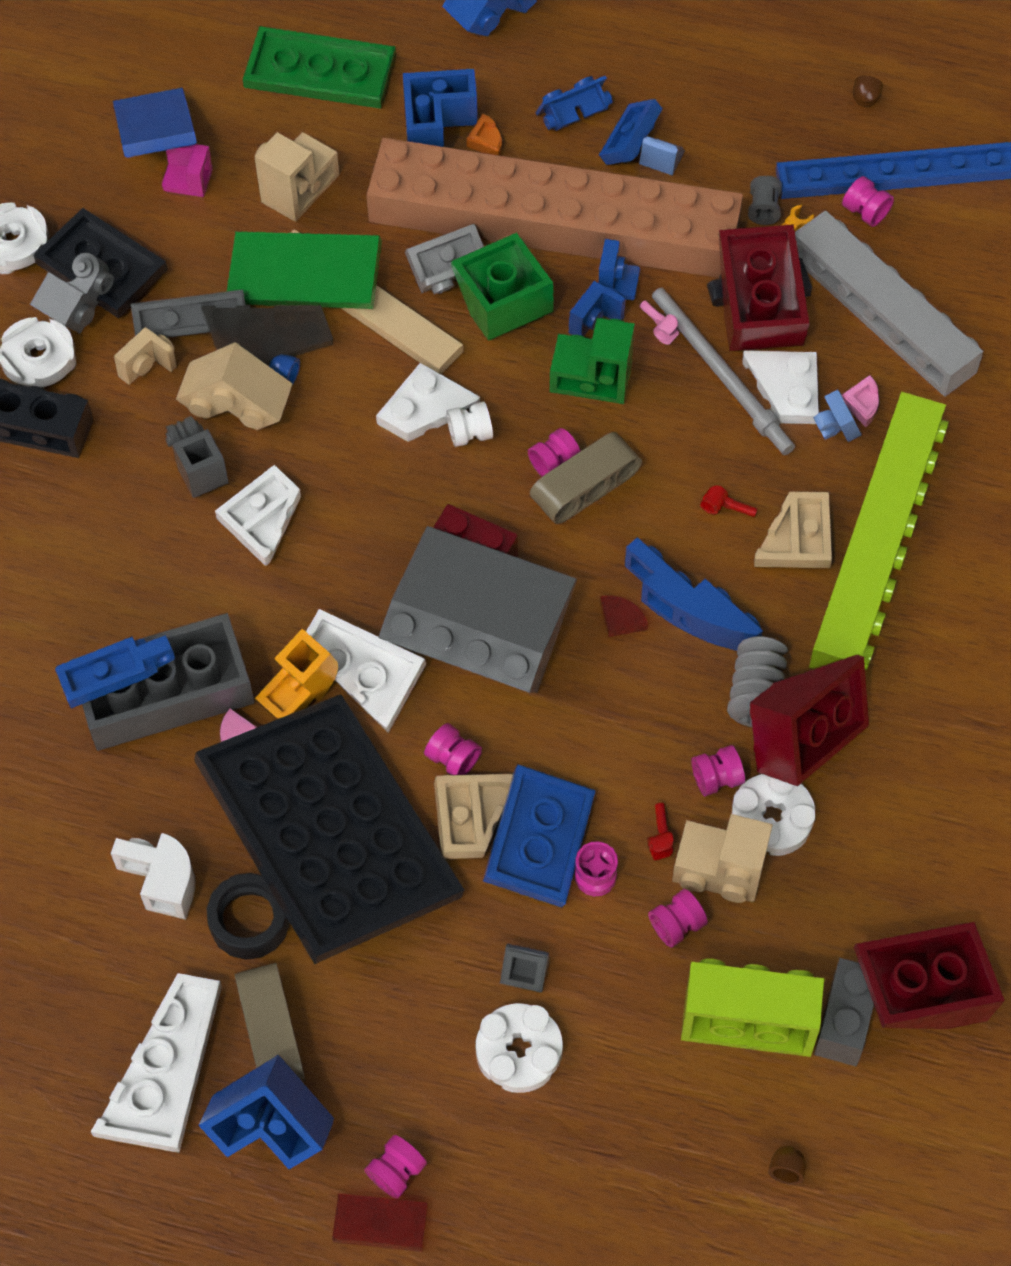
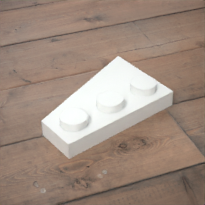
[306,609,426,733]

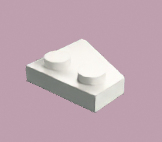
[376,363,480,442]
[215,465,301,566]

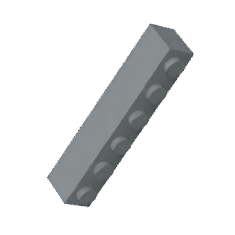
[795,210,983,397]

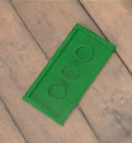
[242,26,396,109]
[226,231,382,309]

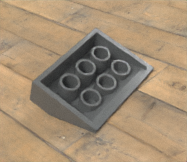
[378,526,577,693]

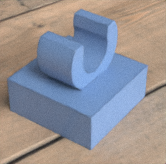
[813,389,861,442]

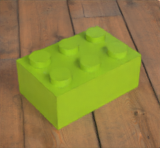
[681,959,824,1057]

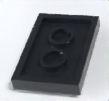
[33,208,168,319]

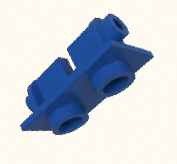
[536,75,613,131]

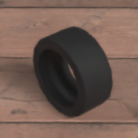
[206,873,290,960]

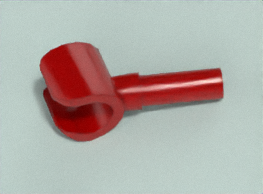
[700,485,757,517]
[647,803,674,861]

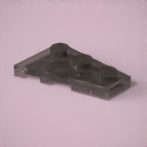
[201,305,334,365]

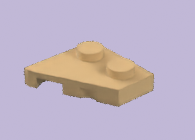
[754,492,832,568]
[434,774,513,859]

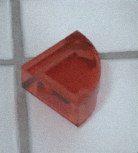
[600,596,648,637]

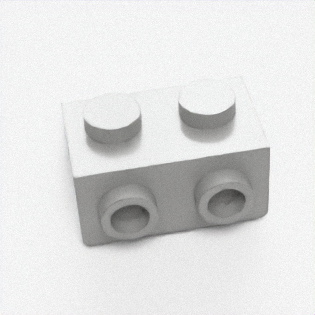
[405,224,484,295]

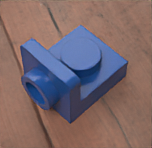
[598,239,640,300]
[568,281,626,336]

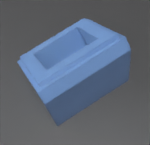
[639,136,685,176]

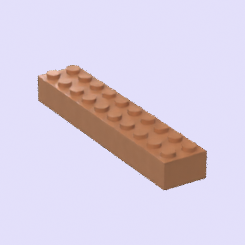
[367,138,743,278]

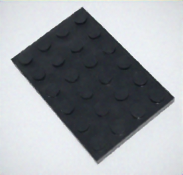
[194,694,464,964]

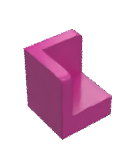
[162,144,213,197]

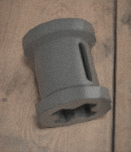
[748,176,782,225]

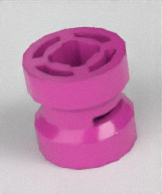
[842,176,894,227]
[528,428,581,477]
[424,723,482,775]
[691,745,745,797]
[575,841,618,897]
[648,889,708,948]
[364,1135,427,1199]

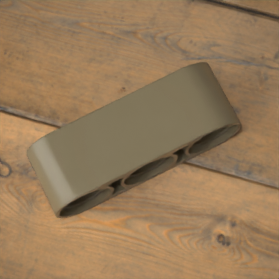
[530,432,642,524]
[234,963,305,1082]

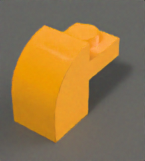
[255,629,338,719]

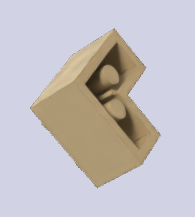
[254,132,340,222]
[176,342,292,430]
[672,814,773,903]

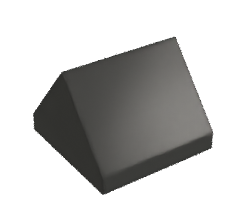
[500,944,550,993]

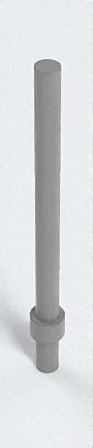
[652,288,795,455]

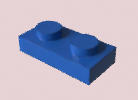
[599,99,662,165]

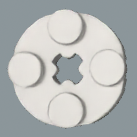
[0,203,49,274]
[0,317,76,388]
[732,774,815,856]
[476,1003,563,1093]

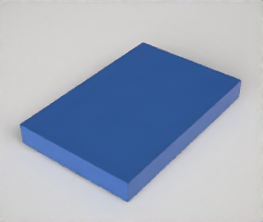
[113,88,197,158]
[483,764,596,908]

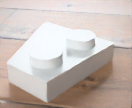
[742,351,819,424]

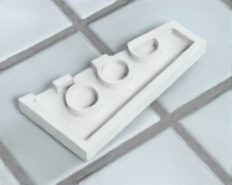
[91,973,222,1153]

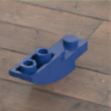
[625,537,763,651]

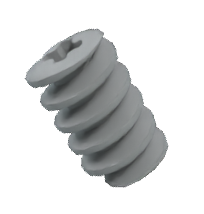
[727,636,789,728]

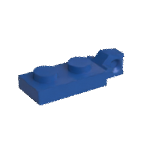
[55,635,175,708]

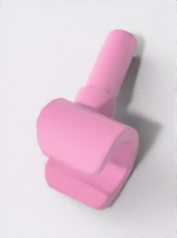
[640,301,679,345]

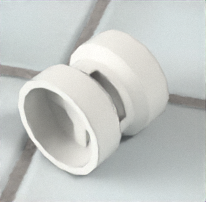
[446,401,493,447]

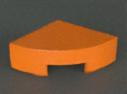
[466,114,502,156]

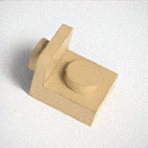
[114,327,177,385]

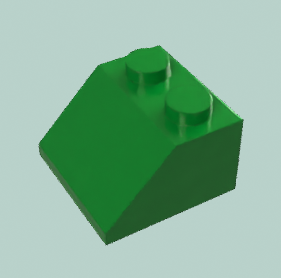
[451,232,554,341]

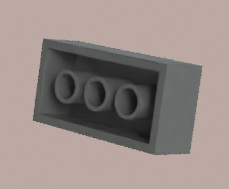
[69,613,255,751]

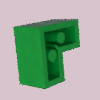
[549,318,635,404]

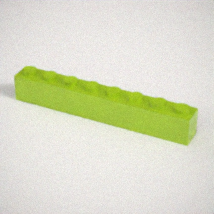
[809,391,949,670]

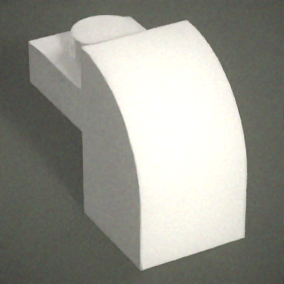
[111,833,196,920]

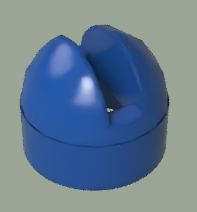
[269,354,300,385]

